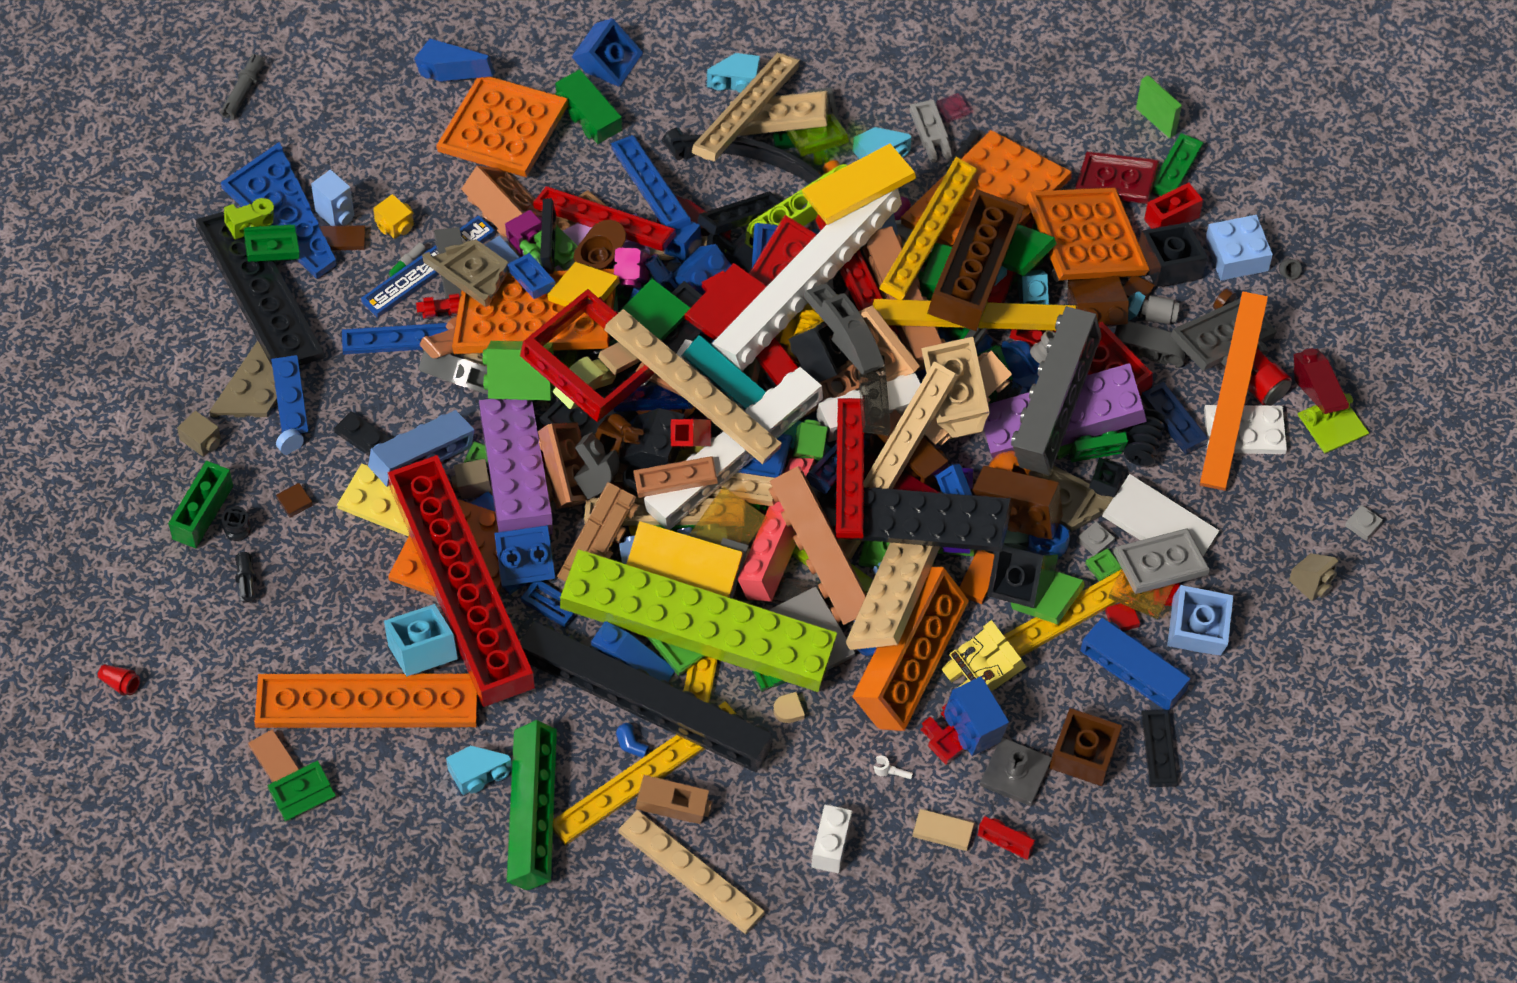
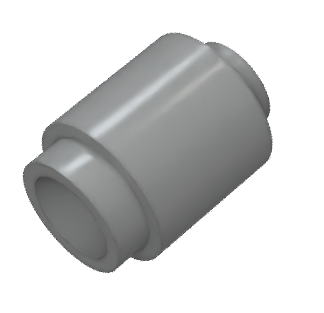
[1141,295,1180,324]

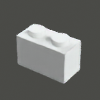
[811,805,852,873]

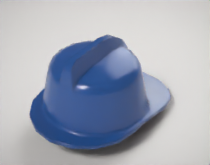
[1001,340,1040,388]

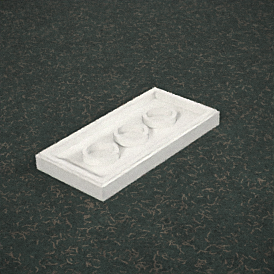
[1102,474,1219,556]

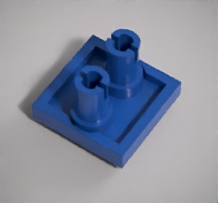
[494,525,555,586]

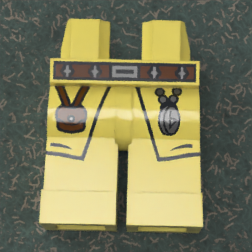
[942,620,1026,691]

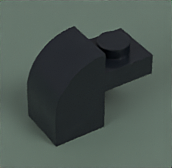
[706,231,754,273]

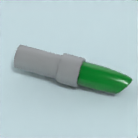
[389,242,426,277]

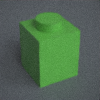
[792,420,827,462]

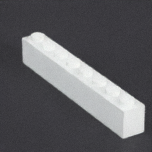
[644,367,823,530]

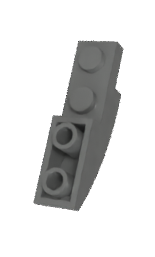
[804,283,884,375]
[418,350,488,395]

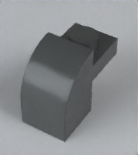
[574,432,620,499]

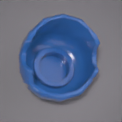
[1028,524,1070,559]

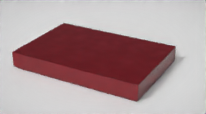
[1075,151,1160,204]

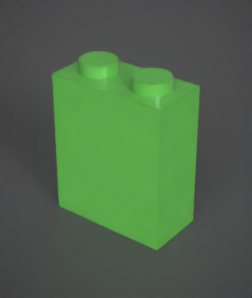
[483,341,555,400]

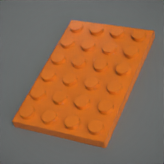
[901,130,1072,247]
[452,269,616,354]

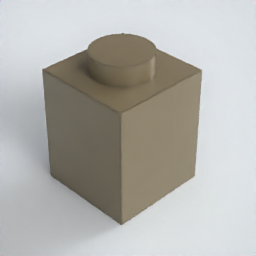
[177,411,221,457]
[451,459,492,499]

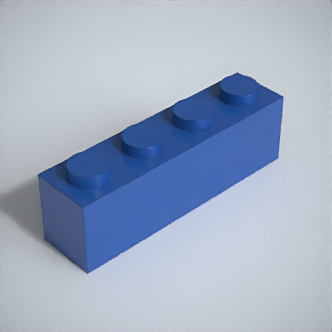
[1080,618,1190,711]

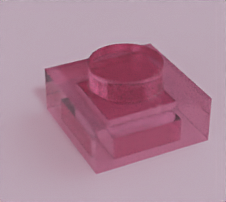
[936,93,970,123]

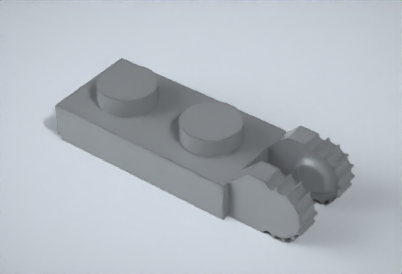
[909,100,952,163]

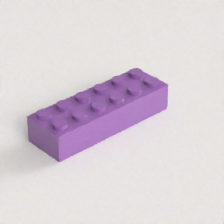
[984,363,1147,458]
[479,399,553,535]

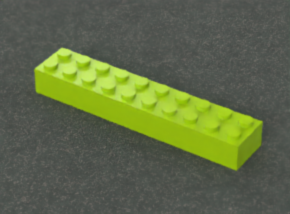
[560,549,837,692]

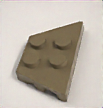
[422,239,509,307]
[209,341,277,417]
[1029,465,1115,532]

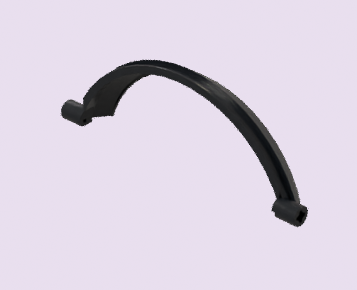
[662,128,874,311]

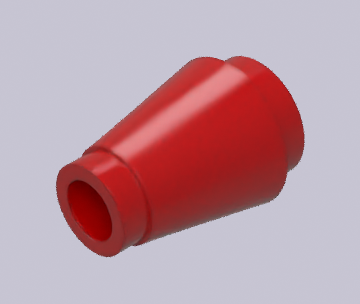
[98,664,140,696]

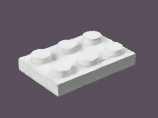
[1204,405,1287,454]

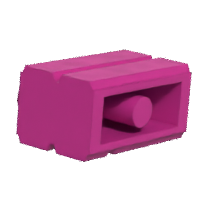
[614,248,650,288]

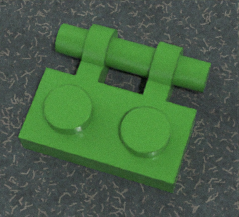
[520,225,577,271]

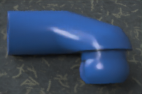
[616,723,649,758]

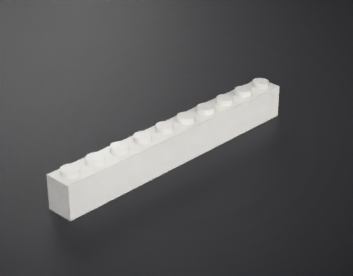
[712,188,902,371]

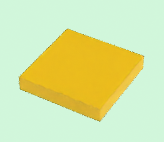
[547,262,620,314]

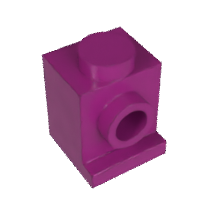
[505,210,542,255]

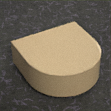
[774,692,805,723]

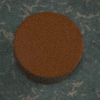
[1213,288,1236,310]

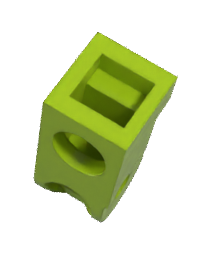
[224,198,274,239]

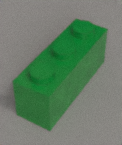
[555,69,622,144]
[168,461,233,549]

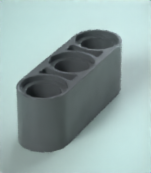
[1114,321,1186,368]

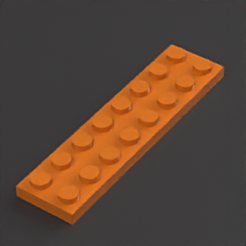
[254,674,478,728]

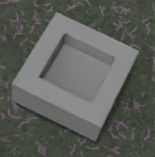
[1345,505,1383,541]
[1077,522,1115,556]

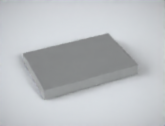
[1113,528,1210,594]
[769,586,855,671]

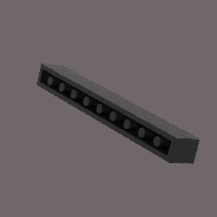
[520,621,772,773]

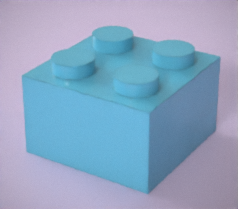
[384,604,458,677]

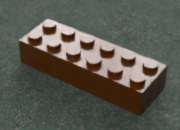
[927,189,1024,331]

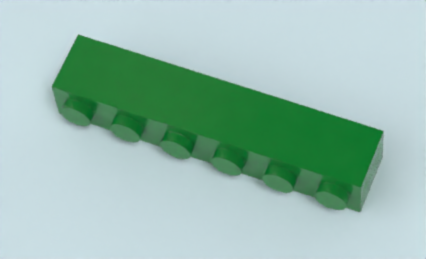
[507,720,557,890]

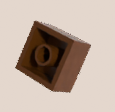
[1050,708,1122,787]

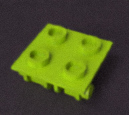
[1297,393,1369,454]

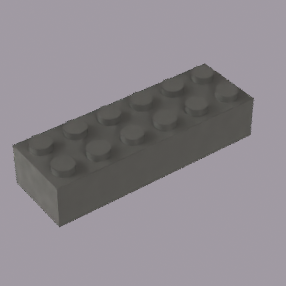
[1011,306,1102,475]

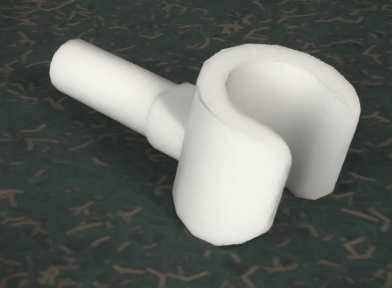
[874,756,913,779]

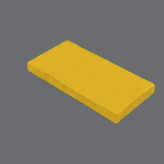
[802,144,916,225]
[626,521,743,598]

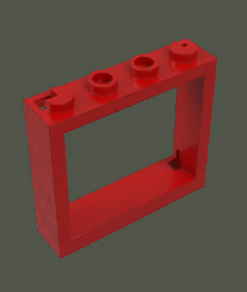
[520,289,655,422]

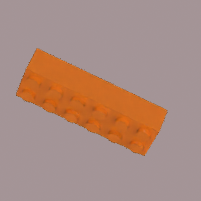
[852,567,969,731]

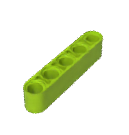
[747,164,848,236]

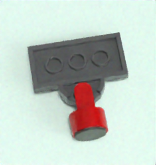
[1170,298,1292,406]

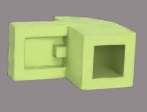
[553,356,616,409]

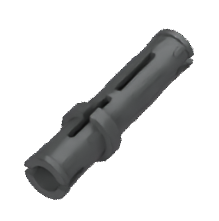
[220,54,265,120]

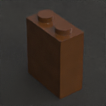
[1067,276,1129,325]

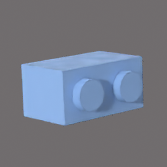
[311,169,354,226]

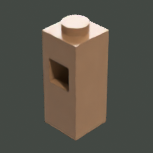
[635,775,712,824]

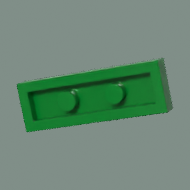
[1152,133,1203,196]

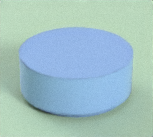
[276,429,304,455]

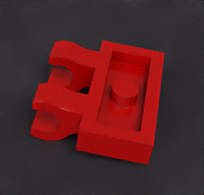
[416,293,460,319]
[920,704,965,765]

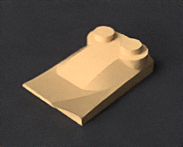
[921,337,990,438]

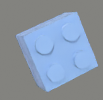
[1205,215,1273,280]
[1167,585,1233,655]

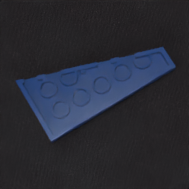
[221,142,336,279]

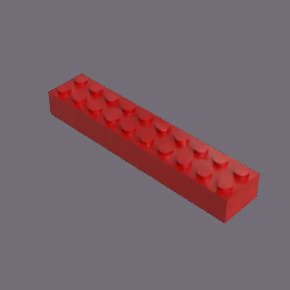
[387,455,535,707]

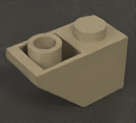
[1289,553,1339,601]

